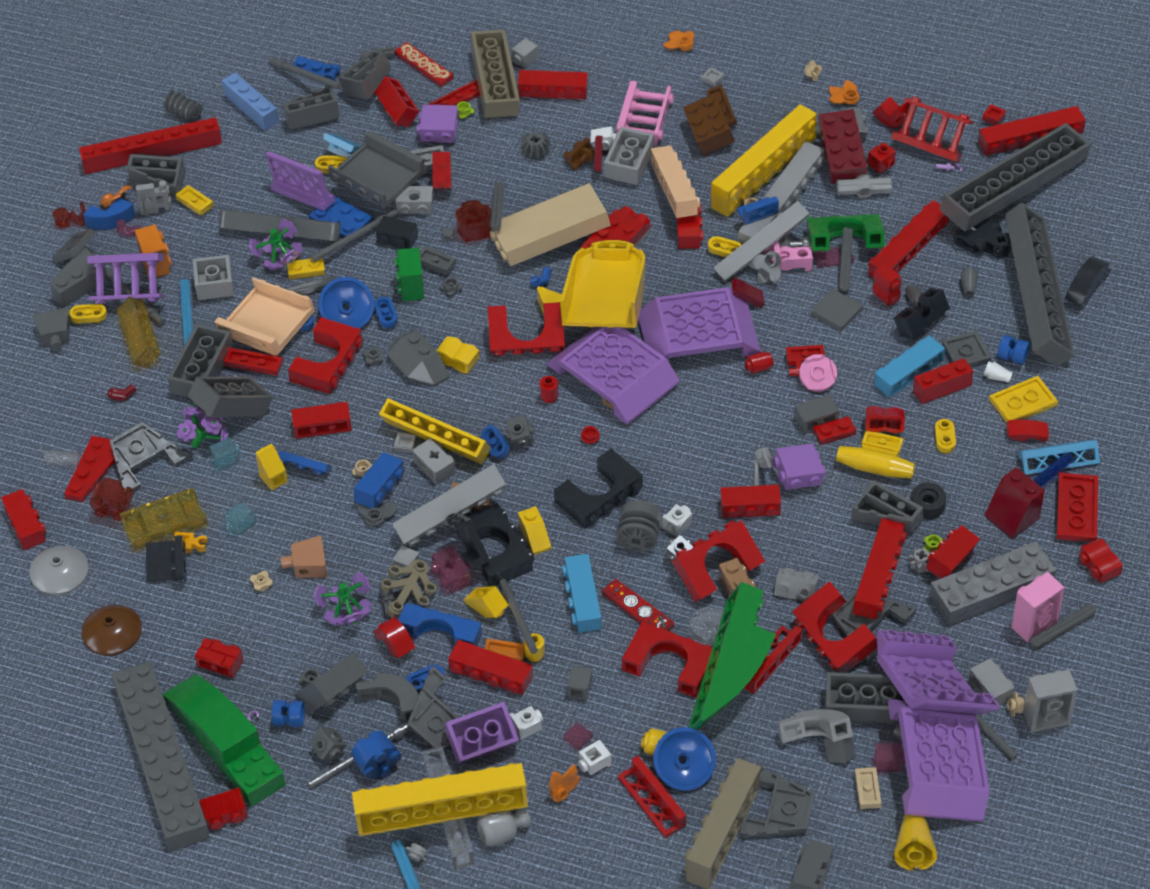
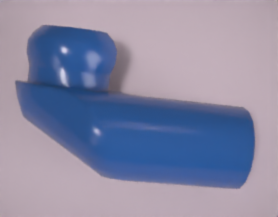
[530,267,552,288]

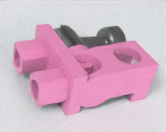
[763,236,813,271]

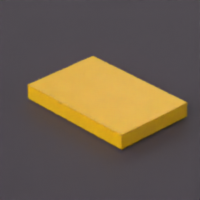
[989,376,1058,423]

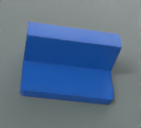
[737,196,779,225]

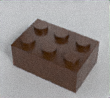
[683,93,736,156]

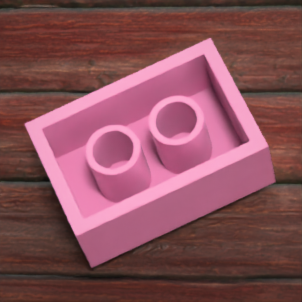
[1012,572,1065,643]

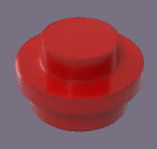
[581,426,600,444]

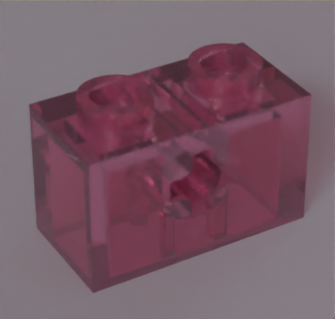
[430,545,472,594]

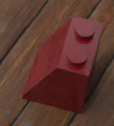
[984,467,1045,540]

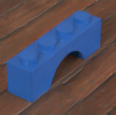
[398,603,482,646]

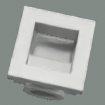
[591,127,617,153]
[662,504,692,537]
[509,706,543,741]
[578,740,612,775]

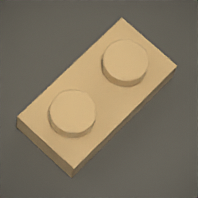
[855,767,881,809]

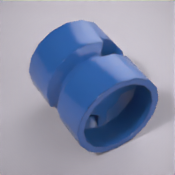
[997,335,1030,365]
[271,699,305,728]

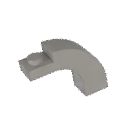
[777,709,853,743]

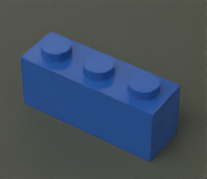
[354,452,405,508]

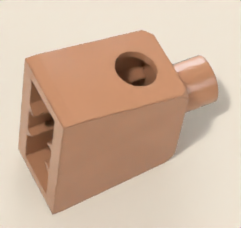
[280,535,328,578]

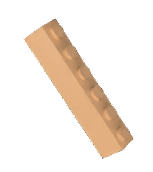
[650,146,700,218]

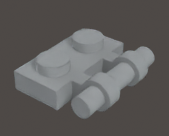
[136,180,172,215]

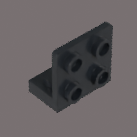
[146,535,187,582]

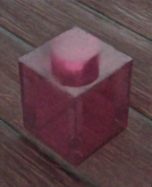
[874,743,906,773]

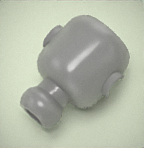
[477,808,531,847]

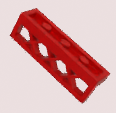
[744,626,802,694]
[618,756,686,838]

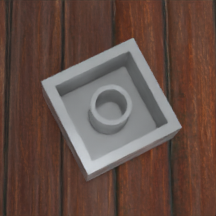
[193,255,234,300]

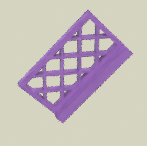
[265,151,335,211]

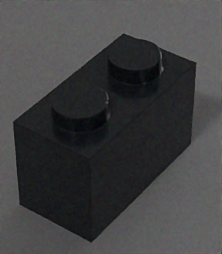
[376,216,418,249]

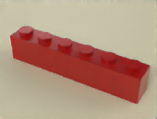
[978,106,1086,156]
[868,200,950,277]
[853,518,907,620]

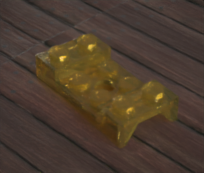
[119,488,208,551]

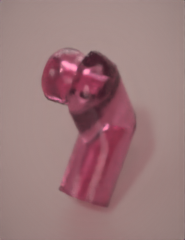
[116,220,141,236]

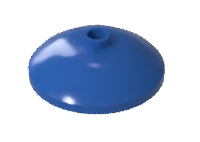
[319,277,374,329]
[653,727,716,791]

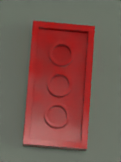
[1056,473,1098,542]

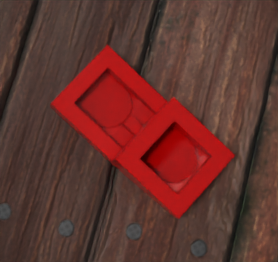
[1006,420,1049,442]

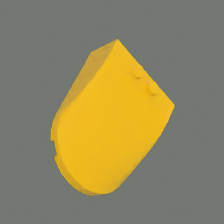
[560,240,646,328]

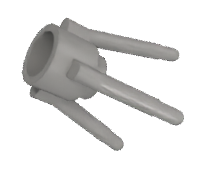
[753,448,778,486]

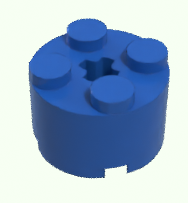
[351,731,402,779]

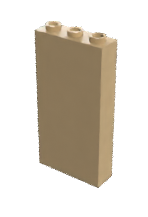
[490,183,611,266]

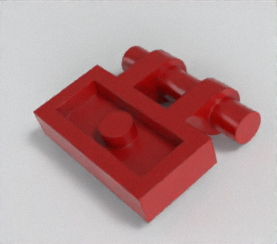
[786,345,825,377]

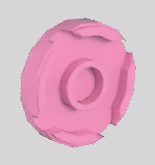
[799,354,837,392]

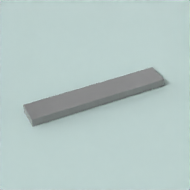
[713,201,810,283]

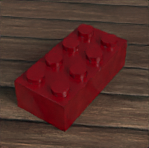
[819,109,867,184]

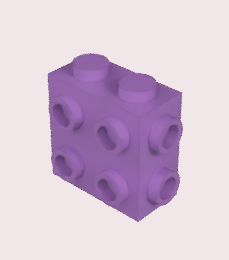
[417,105,459,143]
[772,443,826,490]

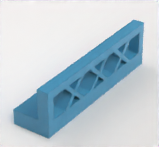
[1017,440,1100,474]

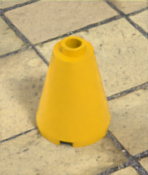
[894,815,937,871]

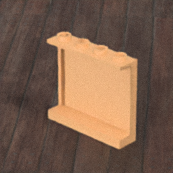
[214,278,315,356]

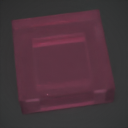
[563,722,593,750]

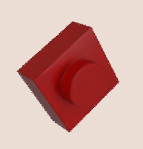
[982,104,1006,125]

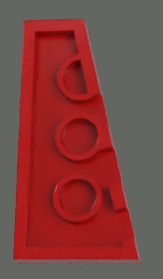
[64,435,115,502]

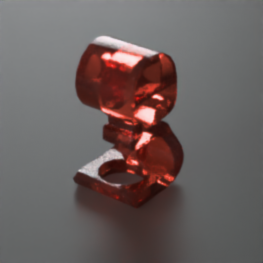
[52,202,86,229]

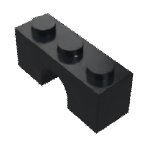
[894,288,950,339]

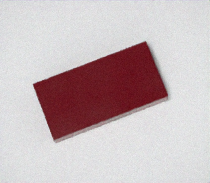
[594,135,604,174]
[731,277,765,308]

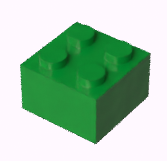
[394,248,425,301]

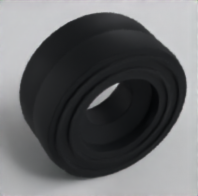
[911,483,946,519]

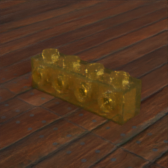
[116,296,161,368]

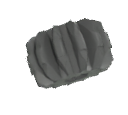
[521,131,550,159]

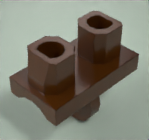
[563,137,594,170]

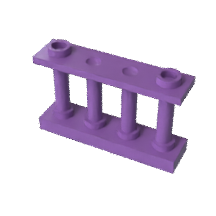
[87,253,165,304]

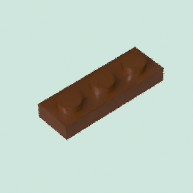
[706,84,738,127]

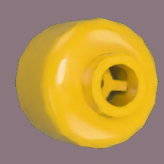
[641,728,667,756]

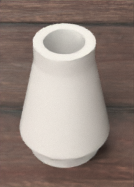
[983,361,1013,383]

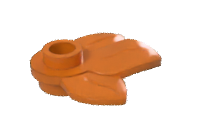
[663,31,695,51]
[829,80,860,105]
[100,185,132,208]
[549,764,580,802]

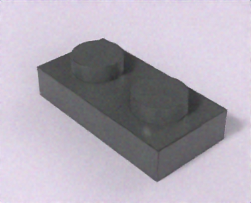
[420,246,456,275]

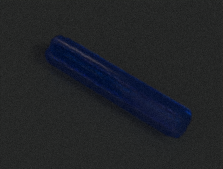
[1033,452,1074,487]

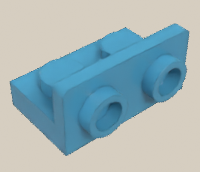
[323,133,361,158]

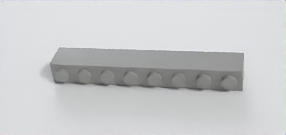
[738,142,825,244]

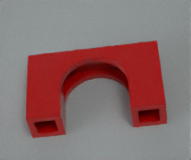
[487,302,565,356]
[288,317,364,394]
[671,520,765,602]
[792,581,877,673]
[622,622,712,698]

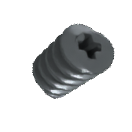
[163,90,203,123]

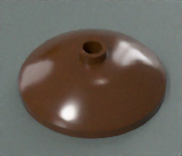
[81,604,142,656]

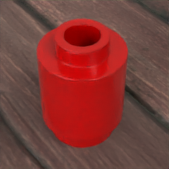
[744,351,774,374]
[539,376,559,403]

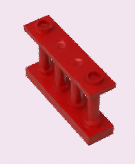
[891,96,974,162]

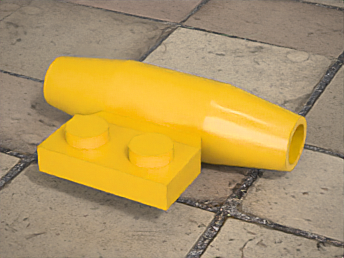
[836,430,915,479]

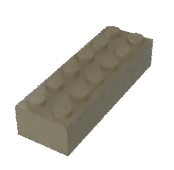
[470,30,520,118]
[684,758,761,889]

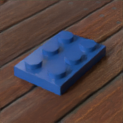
[308,196,373,243]

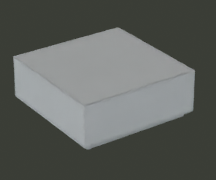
[701,67,725,87]
[393,433,417,454]
[392,546,420,567]

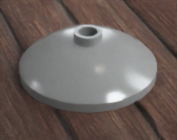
[29,546,89,596]

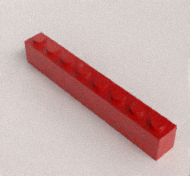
[79,117,222,174]

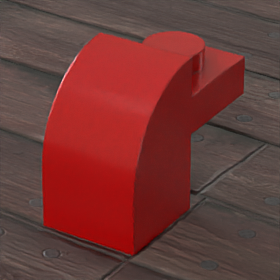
[872,96,910,128]
[373,617,416,658]

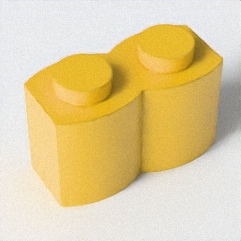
[436,336,479,374]

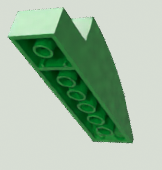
[688,581,776,730]
[162,674,286,807]

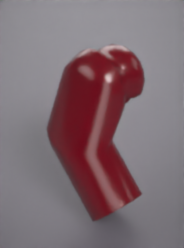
[107,384,137,401]

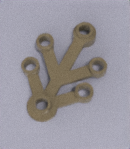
[380,559,437,619]

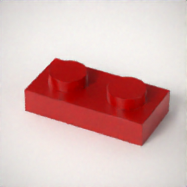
[813,416,856,445]

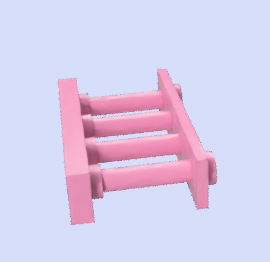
[616,81,674,147]

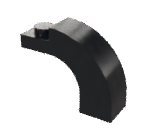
[1065,256,1112,306]

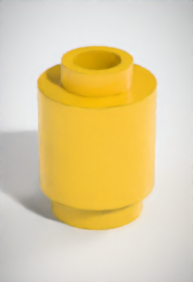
[524,633,545,662]

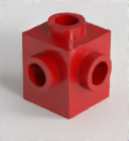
[867,142,896,174]

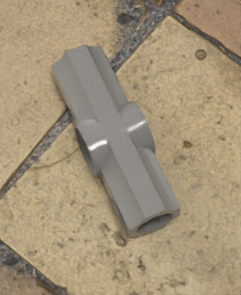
[836,174,892,198]

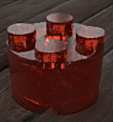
[455,200,492,242]
[89,478,134,521]

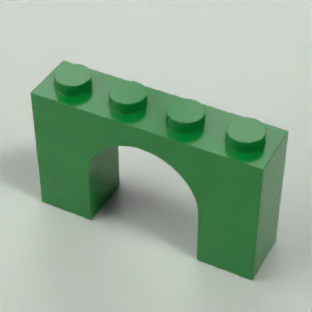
[807,214,885,251]

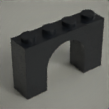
[554,448,643,529]
[456,503,534,587]

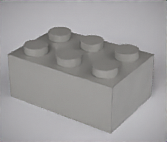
[604,127,654,185]
[1023,670,1077,733]

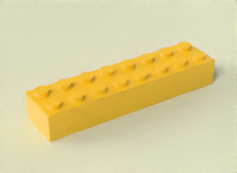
[711,104,817,217]
[352,763,528,836]

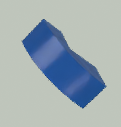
[83,198,136,230]

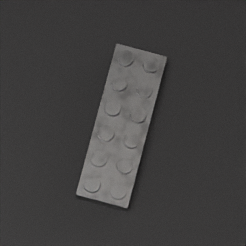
[929,541,1056,626]

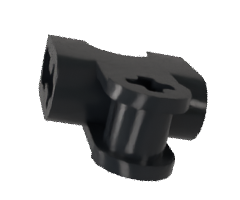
[954,218,1010,258]

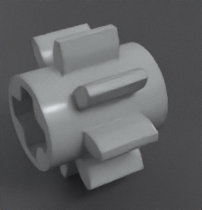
[908,548,931,573]

